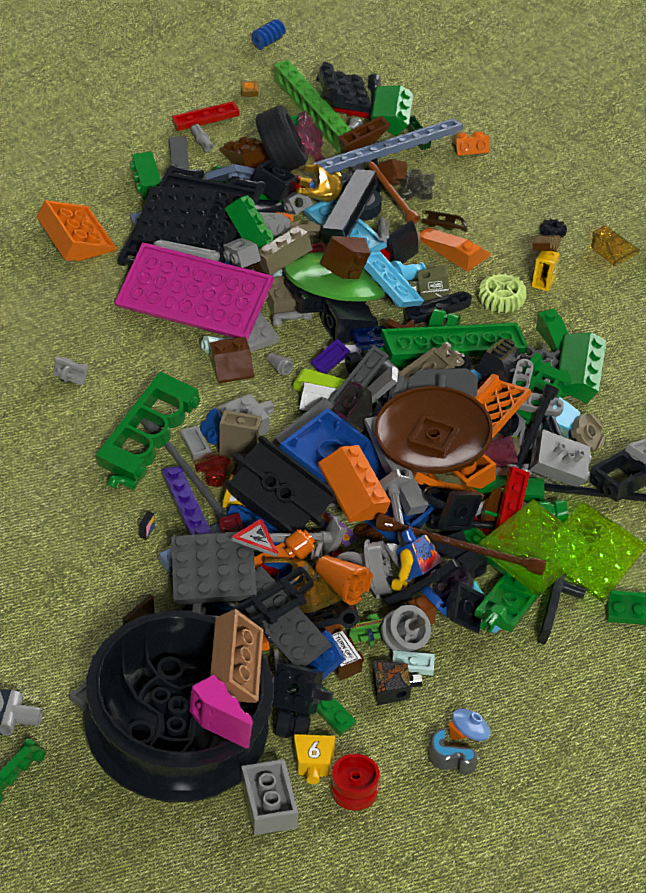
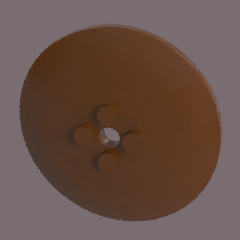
[375,386,493,474]

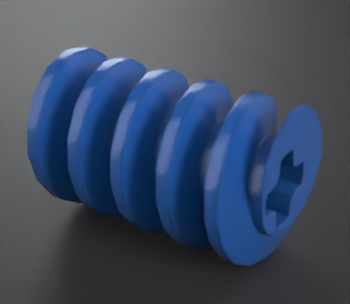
[251,19,286,50]

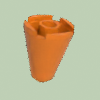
[315,555,373,605]

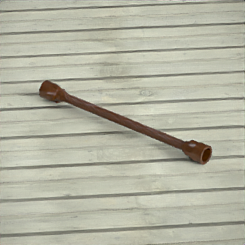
[375,513,547,576]

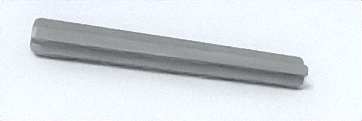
[378,216,389,243]

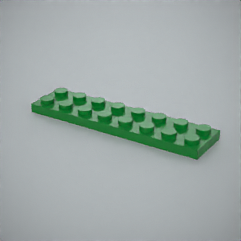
[380,323,528,360]

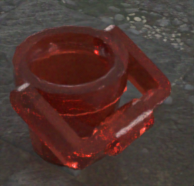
[195,455,232,487]

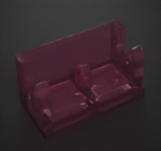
[485,436,518,468]

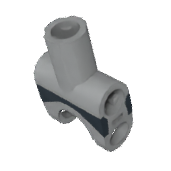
[0,689,43,736]

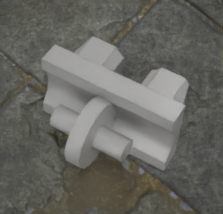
[53,357,89,385]

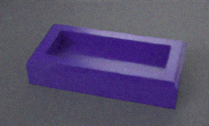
[310,339,350,374]

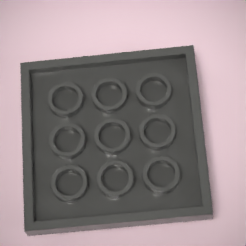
[171,532,257,605]

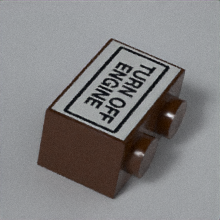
[331,630,364,681]

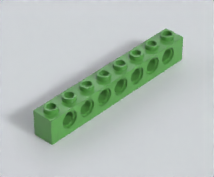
[274,60,351,153]

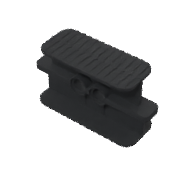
[225,435,337,533]

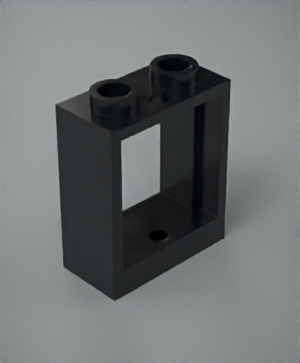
[589,449,646,502]

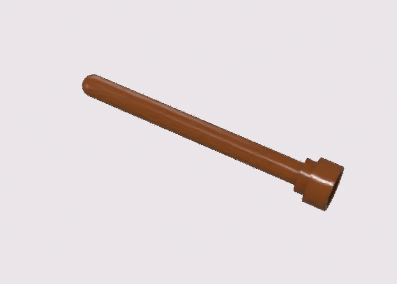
[368,162,420,224]

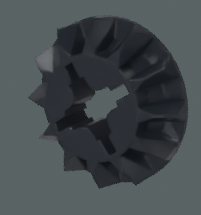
[539,218,567,238]

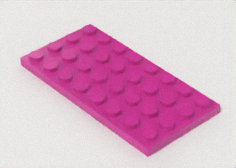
[115,242,274,341]

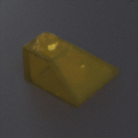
[591,225,640,266]
[291,575,342,613]

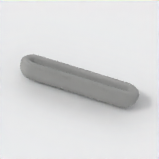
[153,240,220,262]

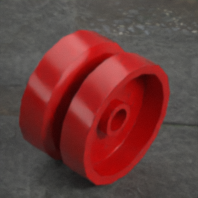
[331,753,380,811]

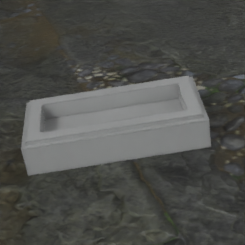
[180,425,211,461]

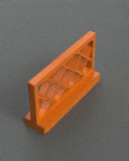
[474,374,532,438]

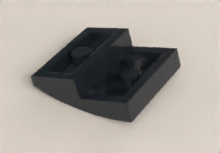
[386,221,418,264]

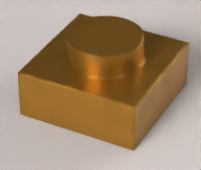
[241,81,259,97]

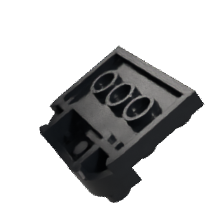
[316,62,372,113]

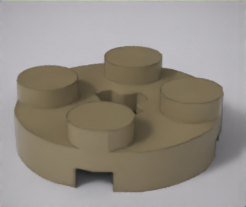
[571,413,605,451]

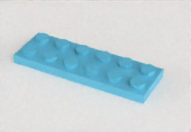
[304,199,387,252]

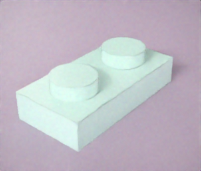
[392,650,435,676]

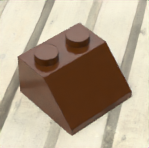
[320,236,371,279]
[209,337,254,384]

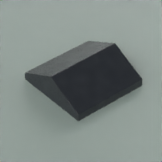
[445,582,485,634]

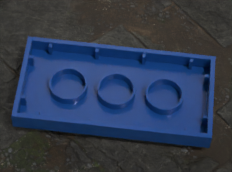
[279,408,447,545]

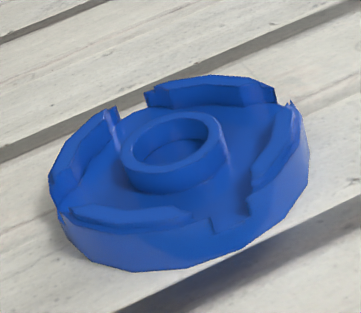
[421,585,449,618]

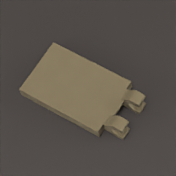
[398,342,465,391]

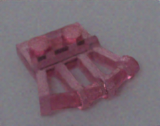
[294,110,325,162]

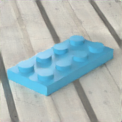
[364,252,424,307]

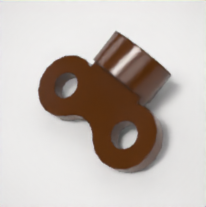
[354,524,382,543]

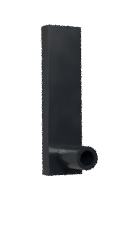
[538,570,586,645]

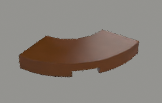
[481,484,505,522]

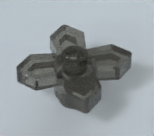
[398,169,435,201]

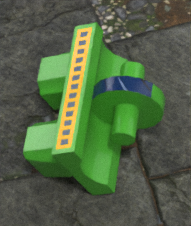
[348,613,384,647]

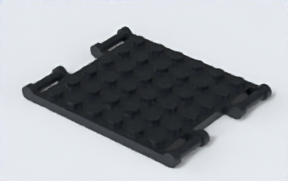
[117,164,267,266]

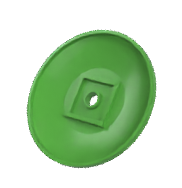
[284,252,387,301]

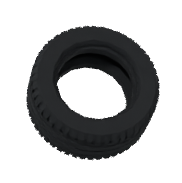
[255,105,308,171]

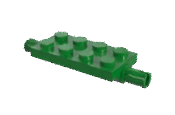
[474,568,544,632]

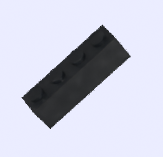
[475,338,523,390]

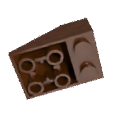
[219,136,271,169]

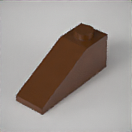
[338,116,390,154]

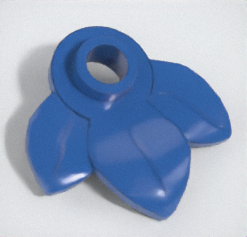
[200,408,222,445]

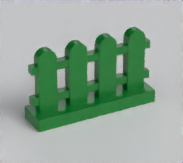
[499,353,571,426]

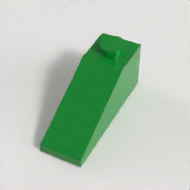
[536,308,569,361]

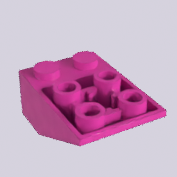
[190,675,253,749]

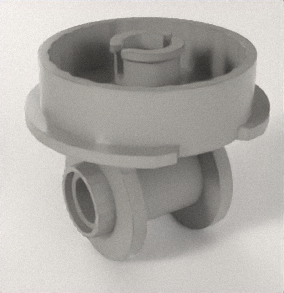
[337,539,394,599]

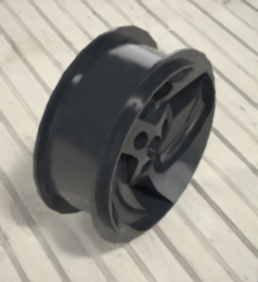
[85,611,274,803]

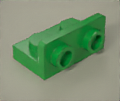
[608,590,646,625]

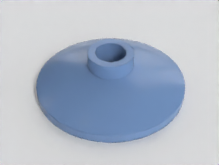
[452,709,491,741]

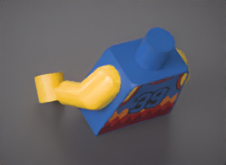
[391,528,442,591]

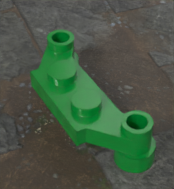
[0,738,46,803]

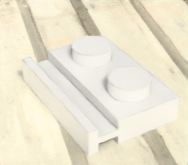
[299,382,338,411]

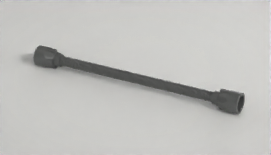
[141,418,228,522]

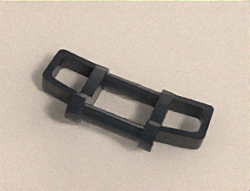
[384,559,461,607]
[234,566,314,625]

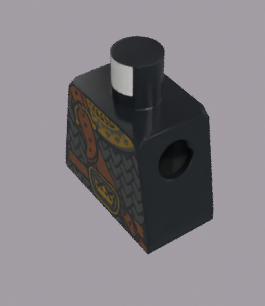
[373,661,422,705]

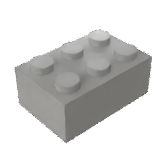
[241,759,298,835]

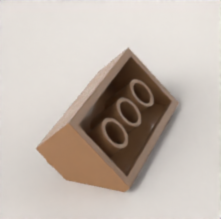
[210,609,263,703]

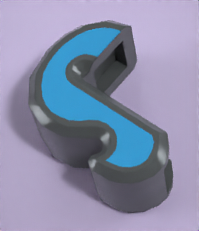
[428,728,478,774]

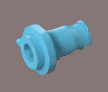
[391,260,426,282]

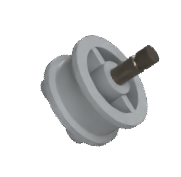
[381,605,431,652]

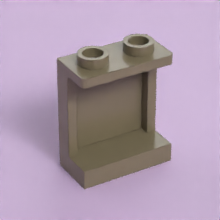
[220,410,262,458]

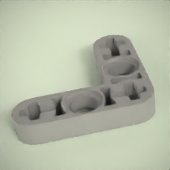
[509,359,564,417]

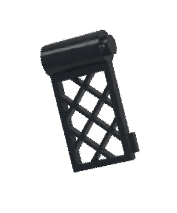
[300,595,359,629]

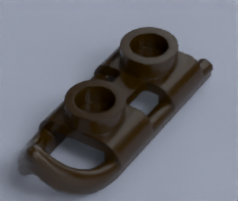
[422,210,468,232]

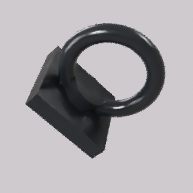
[423,486,483,530]

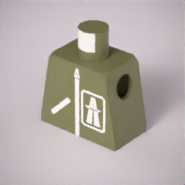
[409,265,450,302]

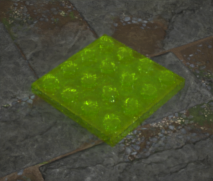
[479,499,592,596]
[537,501,646,603]

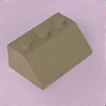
[258,226,312,275]

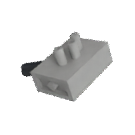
[530,416,591,487]

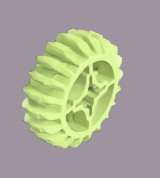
[478,273,527,314]

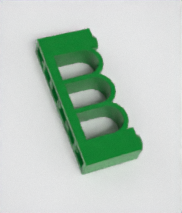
[96,372,200,483]

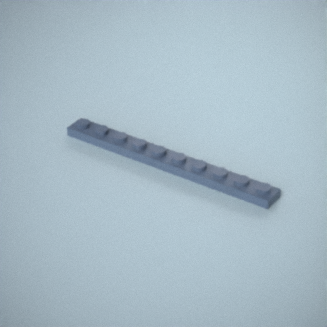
[312,119,463,173]

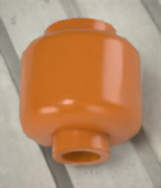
[285,529,316,559]

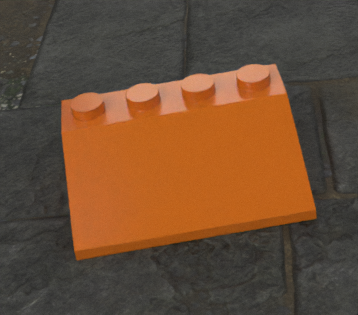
[37,200,117,261]

